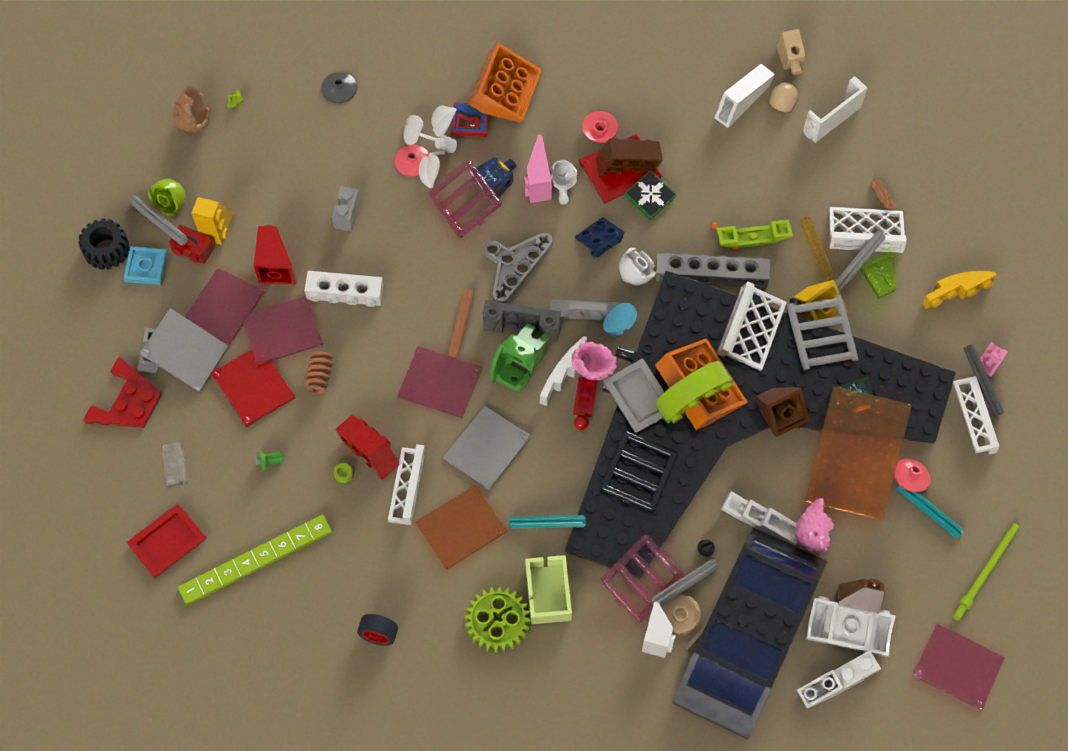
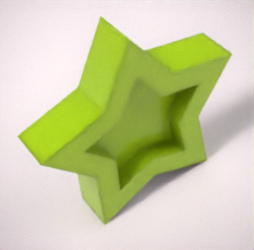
[226,89,244,109]

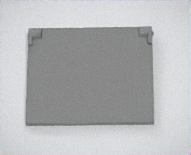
[140,308,228,392]
[443,406,531,490]

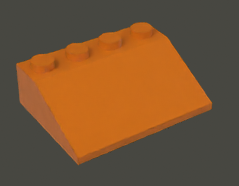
[468,42,542,123]
[655,338,748,430]

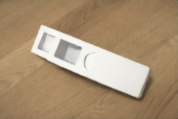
[797,650,881,709]

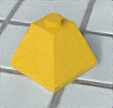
[793,280,848,327]

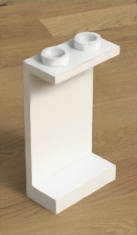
[803,76,867,143]

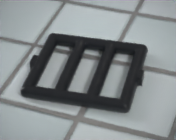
[600,431,678,511]

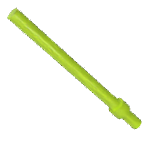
[952,523,1020,621]

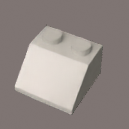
[642,602,676,658]

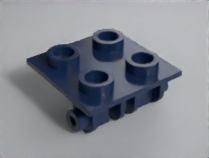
[575,217,625,258]

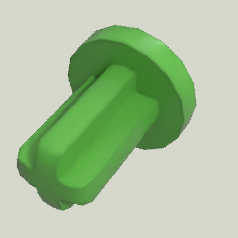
[255,451,283,471]

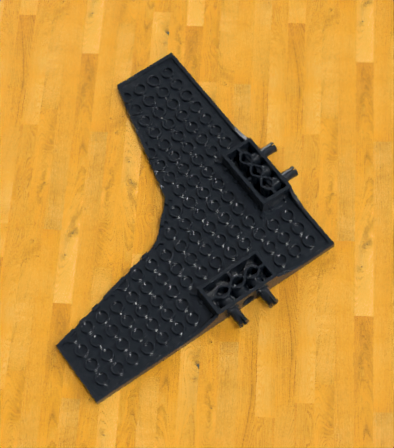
[565,270,956,579]

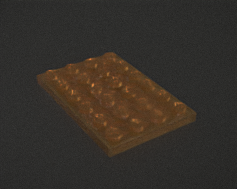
[805,386,912,520]

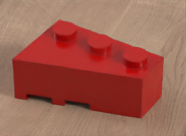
[335,414,400,480]

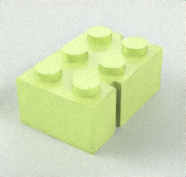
[525,555,572,624]

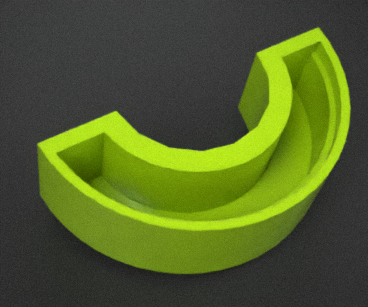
[655,361,734,424]

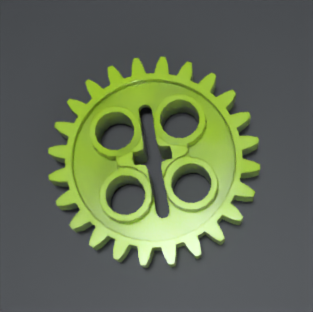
[465,586,531,653]

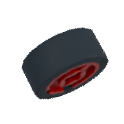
[357,614,399,646]

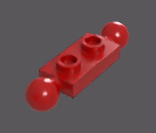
[573,377,597,431]

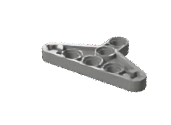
[484,233,552,303]

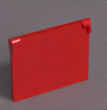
[579,134,662,204]
[211,345,296,427]

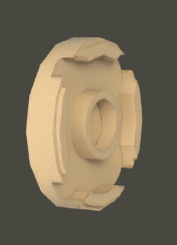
[662,594,701,635]

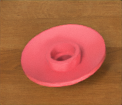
[582,111,618,143]
[394,145,429,177]
[893,459,931,492]

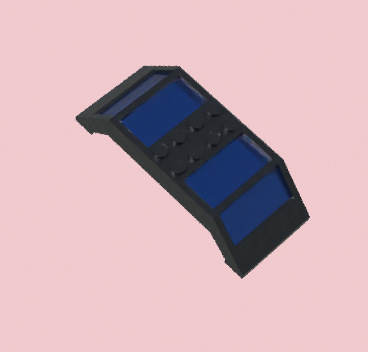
[672,528,827,739]

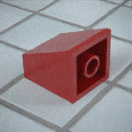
[253,225,296,285]

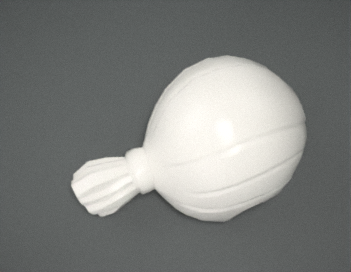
[549,160,577,205]

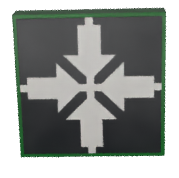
[625,170,677,220]

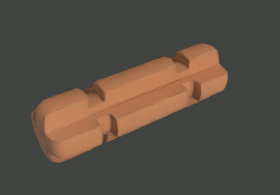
[870,178,896,210]

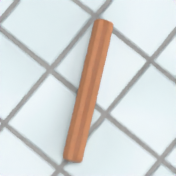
[448,289,473,359]

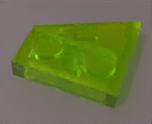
[860,252,896,299]

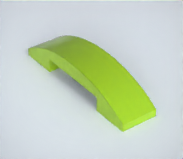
[717,219,793,248]

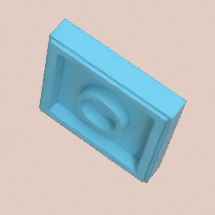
[123,246,168,285]

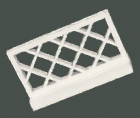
[829,207,907,253]
[717,281,786,371]

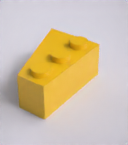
[191,197,234,245]

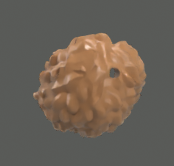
[173,85,210,134]

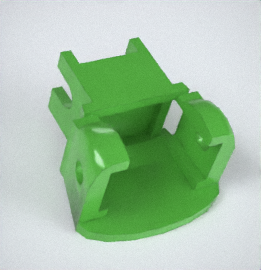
[490,323,550,391]

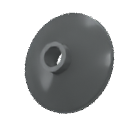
[322,72,357,103]

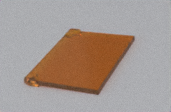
[415,485,507,569]

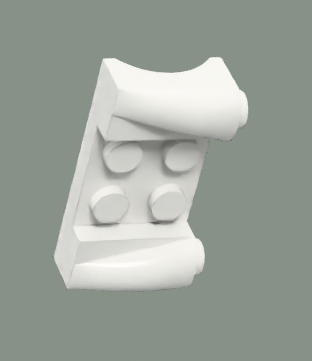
[805,596,896,657]

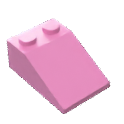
[524,134,552,203]

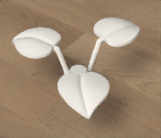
[403,105,457,188]

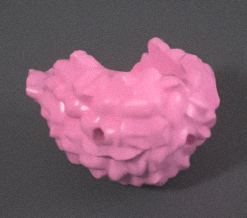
[571,342,617,381]
[795,498,834,553]

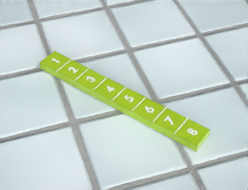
[178,514,332,606]

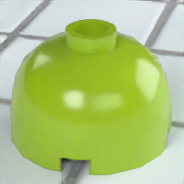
[148,178,186,216]

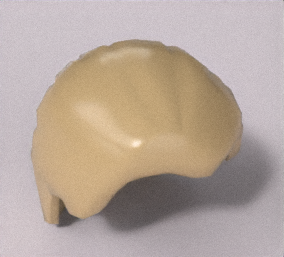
[769,82,798,112]

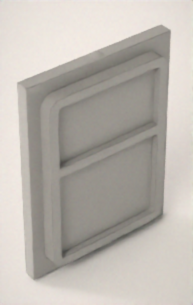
[603,358,664,433]

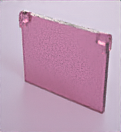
[185,268,265,346]
[240,296,323,365]
[397,346,482,418]
[912,623,1005,711]

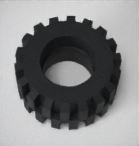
[78,218,130,270]

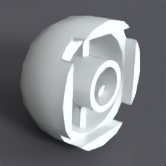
[619,248,656,286]

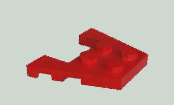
[83,357,162,428]

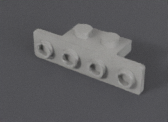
[549,299,622,320]

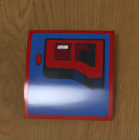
[451,102,489,137]

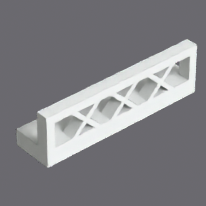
[953,376,999,455]
[388,444,425,525]

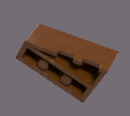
[596,138,663,177]

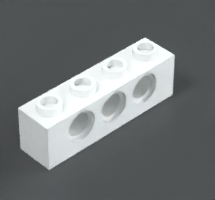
[304,271,384,307]

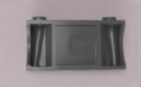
[483,300,561,342]

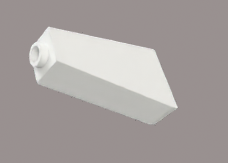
[714,64,775,128]

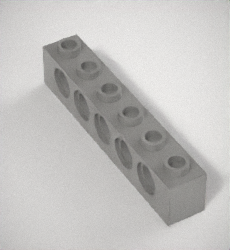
[655,252,770,288]

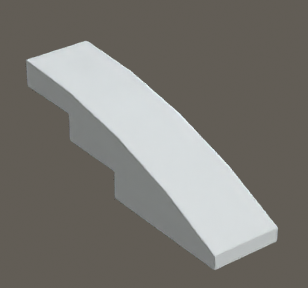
[540,336,587,406]
[721,491,798,545]

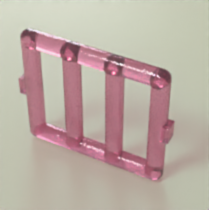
[428,160,501,238]
[601,534,685,623]

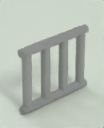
[787,295,859,370]

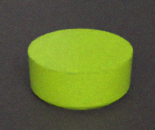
[333,463,353,483]

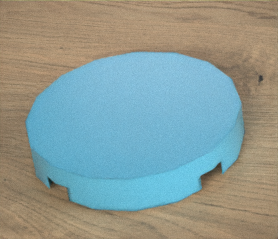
[603,303,638,337]

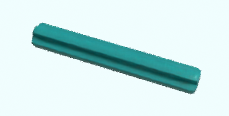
[897,485,964,538]
[509,515,586,529]

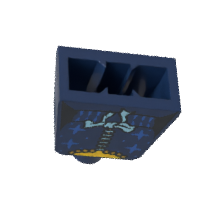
[471,157,517,202]

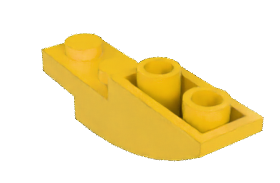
[922,271,997,309]

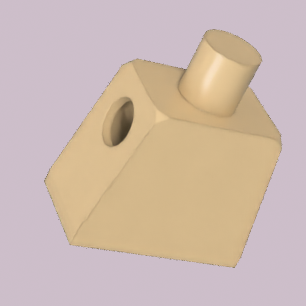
[776,29,805,75]

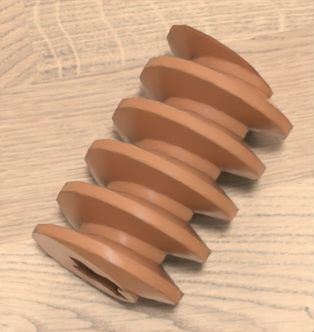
[303,351,334,394]

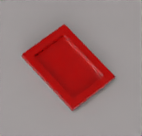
[126,504,207,578]

